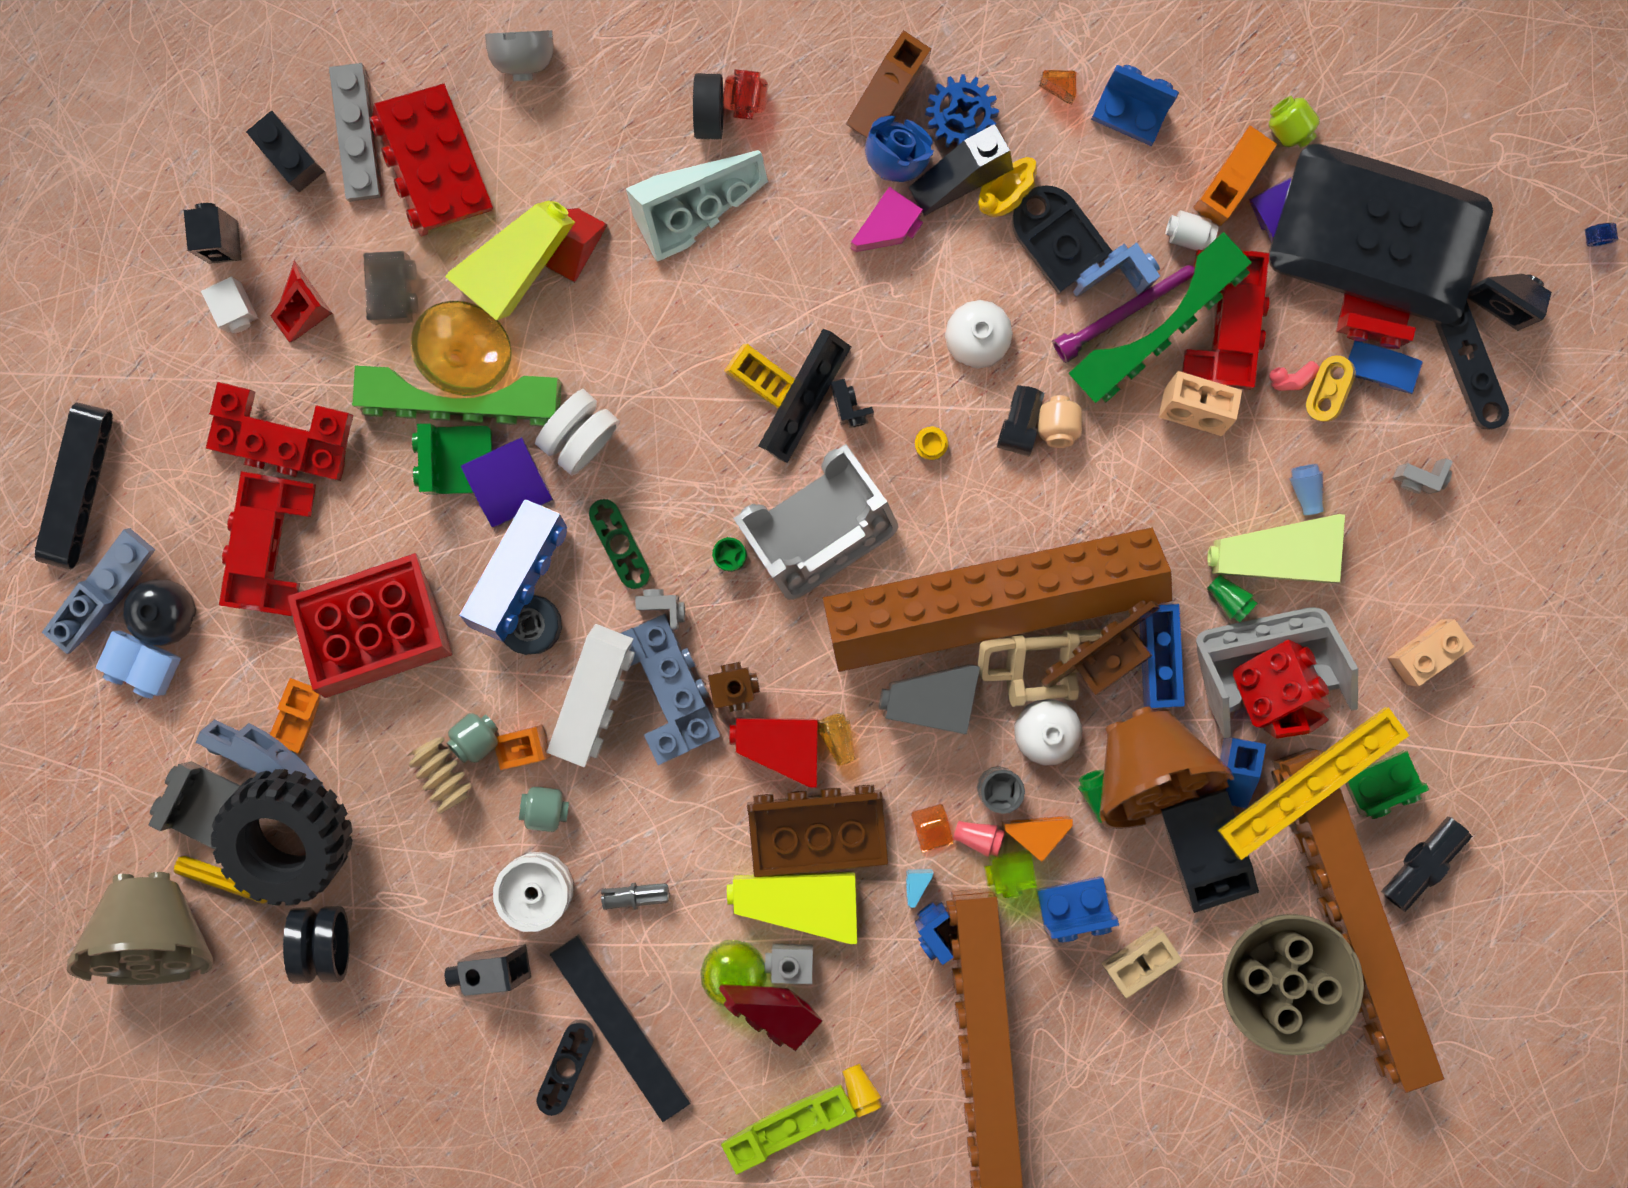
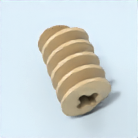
[406,737,472,814]

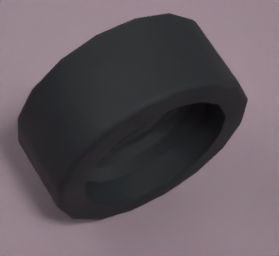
[693,73,724,139]

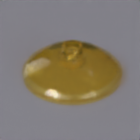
[410,301,512,396]

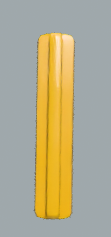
[173,856,267,904]

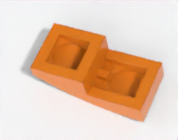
[270,678,321,754]

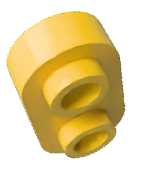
[1306,355,1356,422]

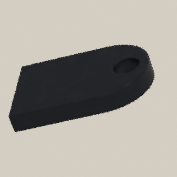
[1012,185,1113,294]

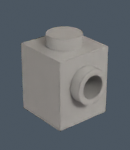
[765,944,813,984]

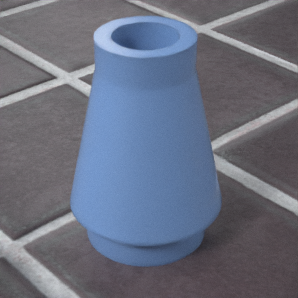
[1289,464,1324,515]

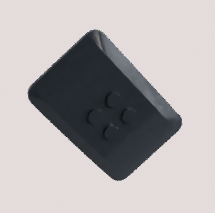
[1269,144,1493,324]

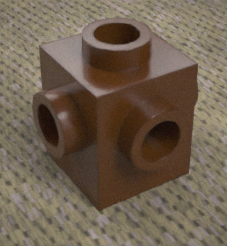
[708,662,760,712]

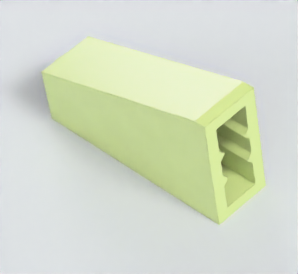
[1207,514,1345,583]

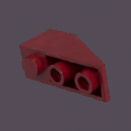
[718,984,823,1051]

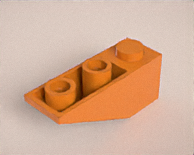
[1193,125,1277,227]

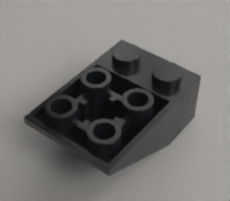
[1160,788,1259,913]

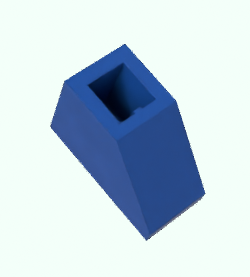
[1220,737,1266,808]

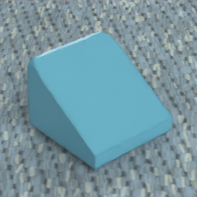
[906,869,934,908]

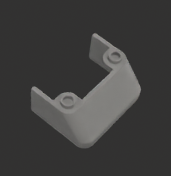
[1196,607,1358,738]

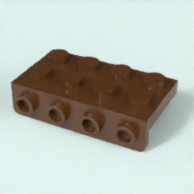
[747,784,888,877]

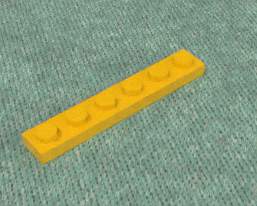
[1218,707,1410,860]

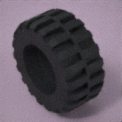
[211,769,353,906]

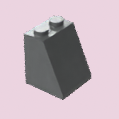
[878,664,980,734]

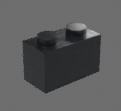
[246,110,325,193]
[183,203,242,264]

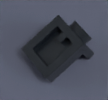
[831,379,874,428]

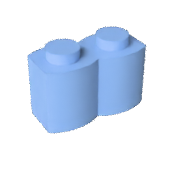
[96,631,181,699]

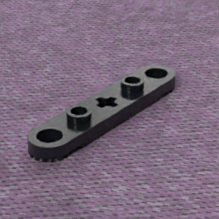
[1434,301,1509,430]

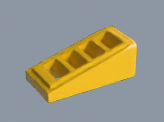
[724,344,795,409]

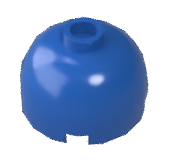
[865,116,934,182]

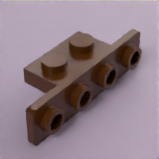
[1041,600,1160,696]

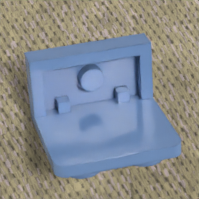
[1073,243,1160,297]

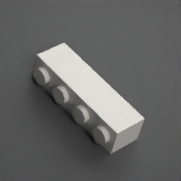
[547,624,635,767]

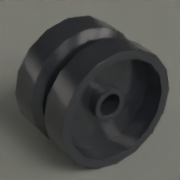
[283,906,350,984]

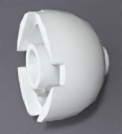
[945,300,1013,369]
[1014,699,1082,766]

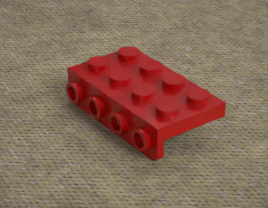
[369,83,493,237]

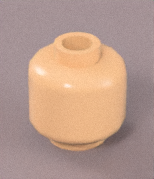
[1038,395,1082,448]

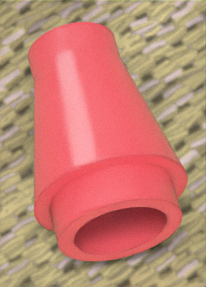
[953,821,1005,858]

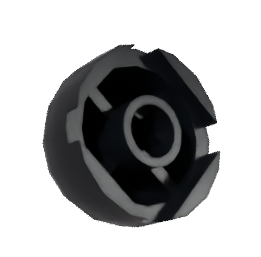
[123,579,196,646]

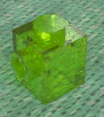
[984,850,1037,898]

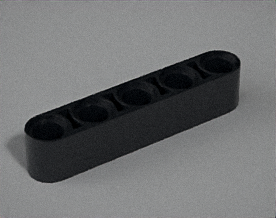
[35,402,113,570]

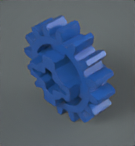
[925,74,999,148]

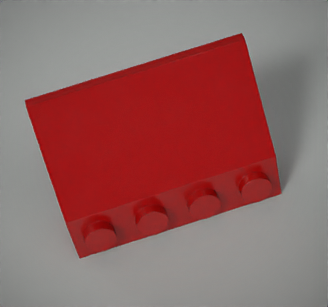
[287,553,453,698]

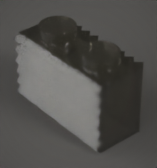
[363,251,418,325]

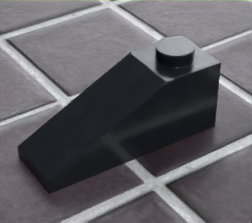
[909,124,1013,216]

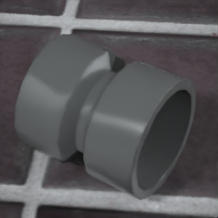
[977,766,1025,814]

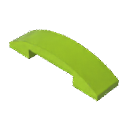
[721,1084,857,1175]

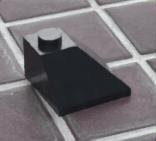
[1467,274,1552,331]

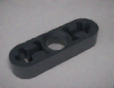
[536,1019,596,1116]

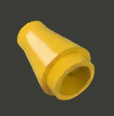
[842,1063,882,1118]

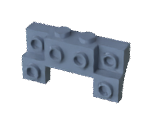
[621,614,721,765]

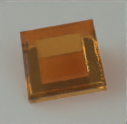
[1039,70,1077,105]
[911,804,954,852]

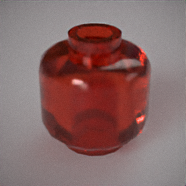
[723,69,768,120]

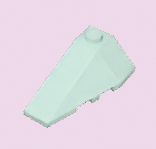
[626,150,768,262]

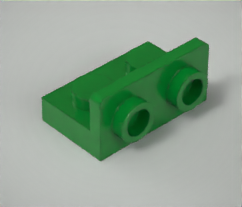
[1345,750,1429,819]

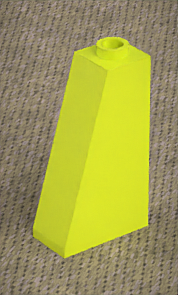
[445,200,575,321]
[727,872,857,944]

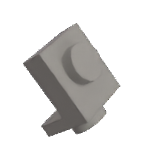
[1393,458,1452,494]
[635,589,685,629]

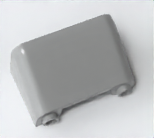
[733,444,898,600]

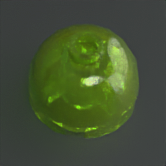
[700,940,767,1008]

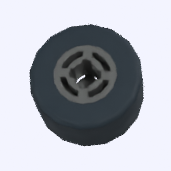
[504,595,562,655]

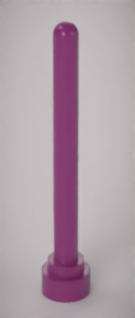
[1052,265,1194,363]

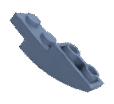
[42,528,155,654]
[196,719,324,788]

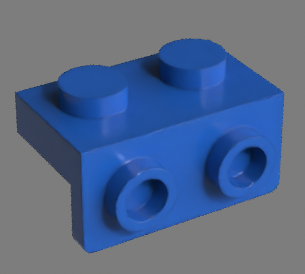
[915,902,953,965]

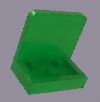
[412,423,492,495]

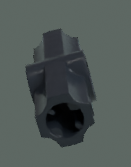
[1381,816,1473,912]

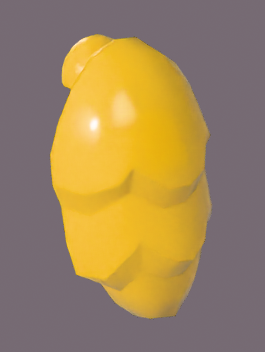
[978,157,1037,218]

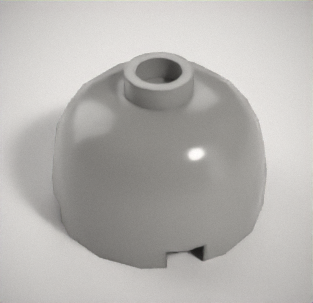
[485,30,554,81]

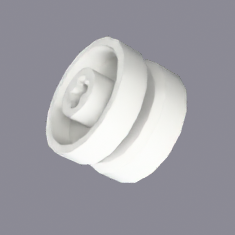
[535,389,620,476]
[493,852,573,932]

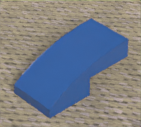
[1348,340,1423,394]

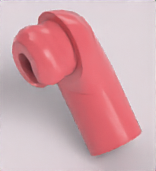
[1269,361,1320,391]

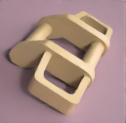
[978,629,1102,707]

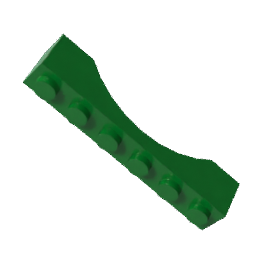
[1068,232,1252,403]

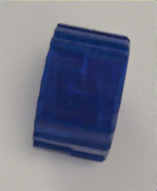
[1585,223,1619,247]

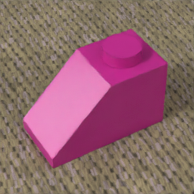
[851,187,923,252]

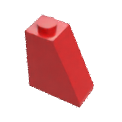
[729,717,818,788]

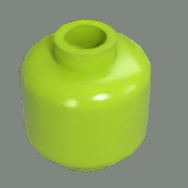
[1269,96,1320,148]

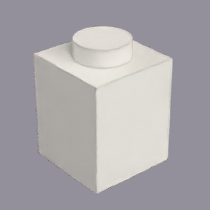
[201,277,258,333]

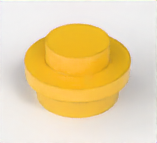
[915,426,948,460]

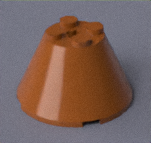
[1100,707,1234,829]

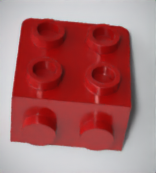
[1336,294,1416,349]
[1233,639,1331,728]

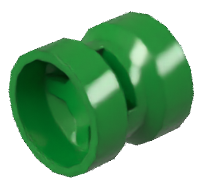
[712,537,747,572]

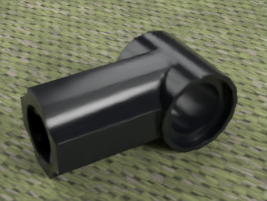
[997,385,1045,457]

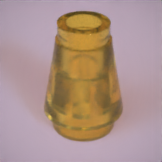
[818,713,856,766]

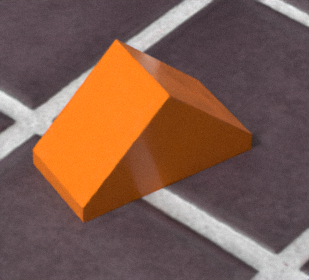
[495,724,551,770]
[1002,816,1073,862]

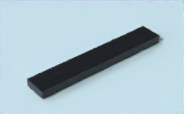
[550,934,691,1122]

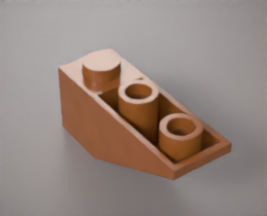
[846,30,931,138]

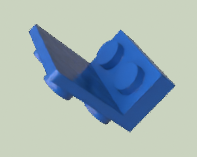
[1091,65,1179,146]
[1036,876,1119,943]

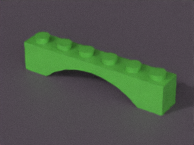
[352,365,562,427]

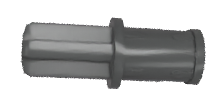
[601,883,670,910]

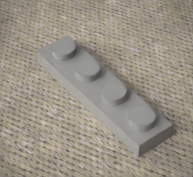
[329,63,382,202]

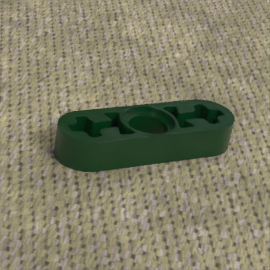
[589,499,651,589]

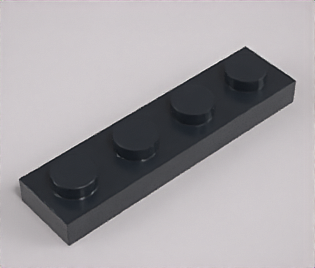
[758,329,852,463]

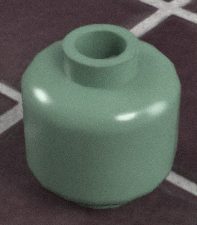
[447,713,498,763]
[519,787,569,832]

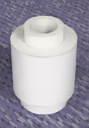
[1165,210,1218,251]

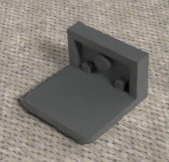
[148,761,241,849]

